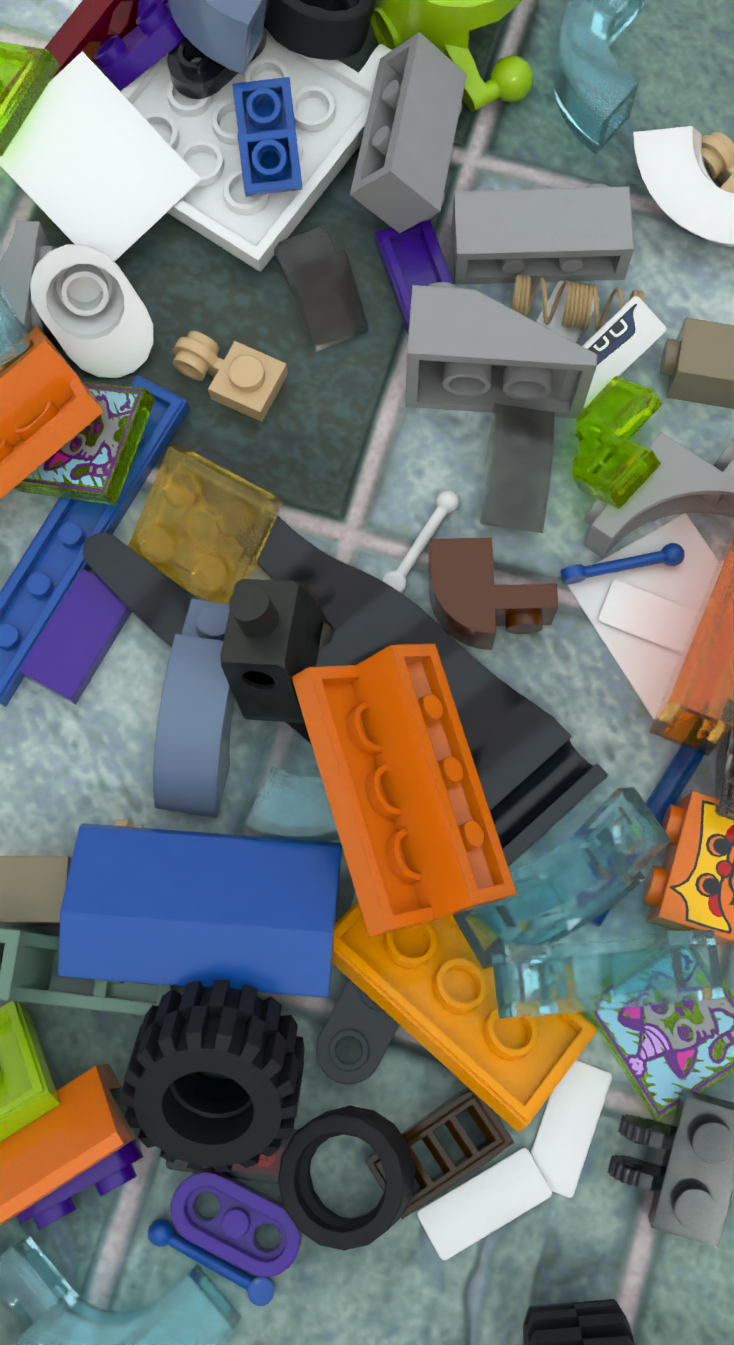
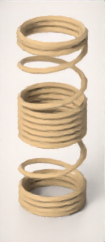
[511,274,645,331]

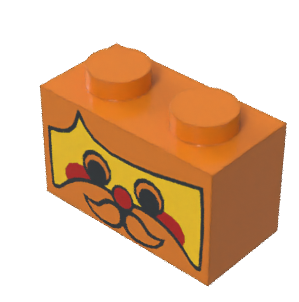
[642,791,734,945]

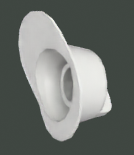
[30,244,154,378]

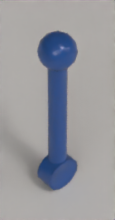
[560,543,685,585]
[148,1218,275,1306]

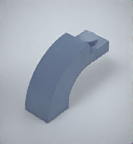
[168,0,267,75]
[153,599,235,818]

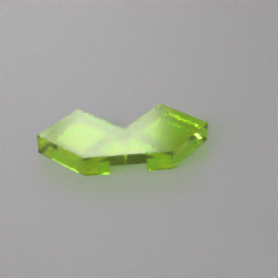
[572,376,663,509]

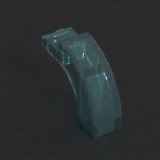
[0,1236,242,1345]

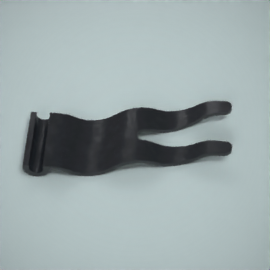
[83,449,608,868]

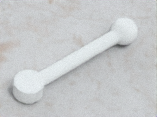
[382,490,460,594]

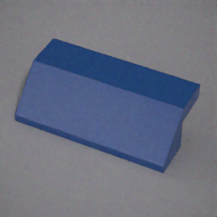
[58,823,342,998]

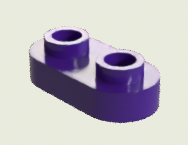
[93,0,185,91]
[17,1139,144,1230]
[171,1170,302,1277]

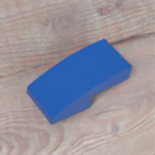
[232,77,303,197]

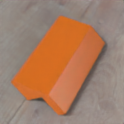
[0,326,104,499]
[291,644,517,938]
[0,1064,136,1226]

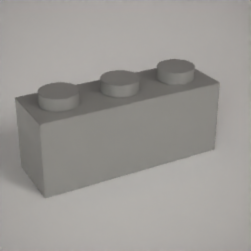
[350,32,467,233]
[452,184,634,284]

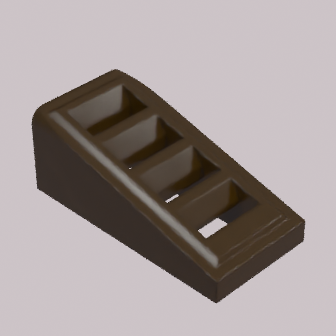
[364,1087,514,1219]

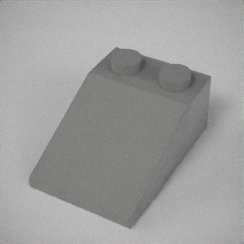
[406,282,597,419]

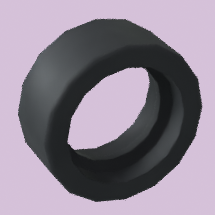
[264,0,375,60]
[278,1106,415,1251]

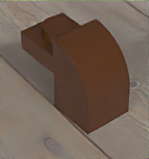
[428,538,558,650]

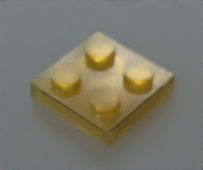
[128,444,284,604]

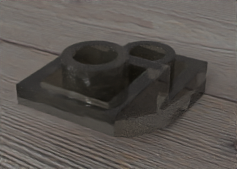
[480,403,555,533]

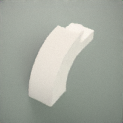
[633,126,734,248]

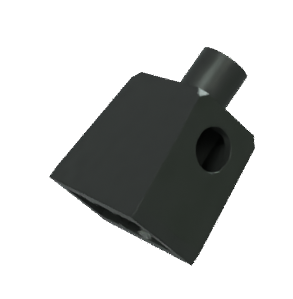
[221,579,325,723]

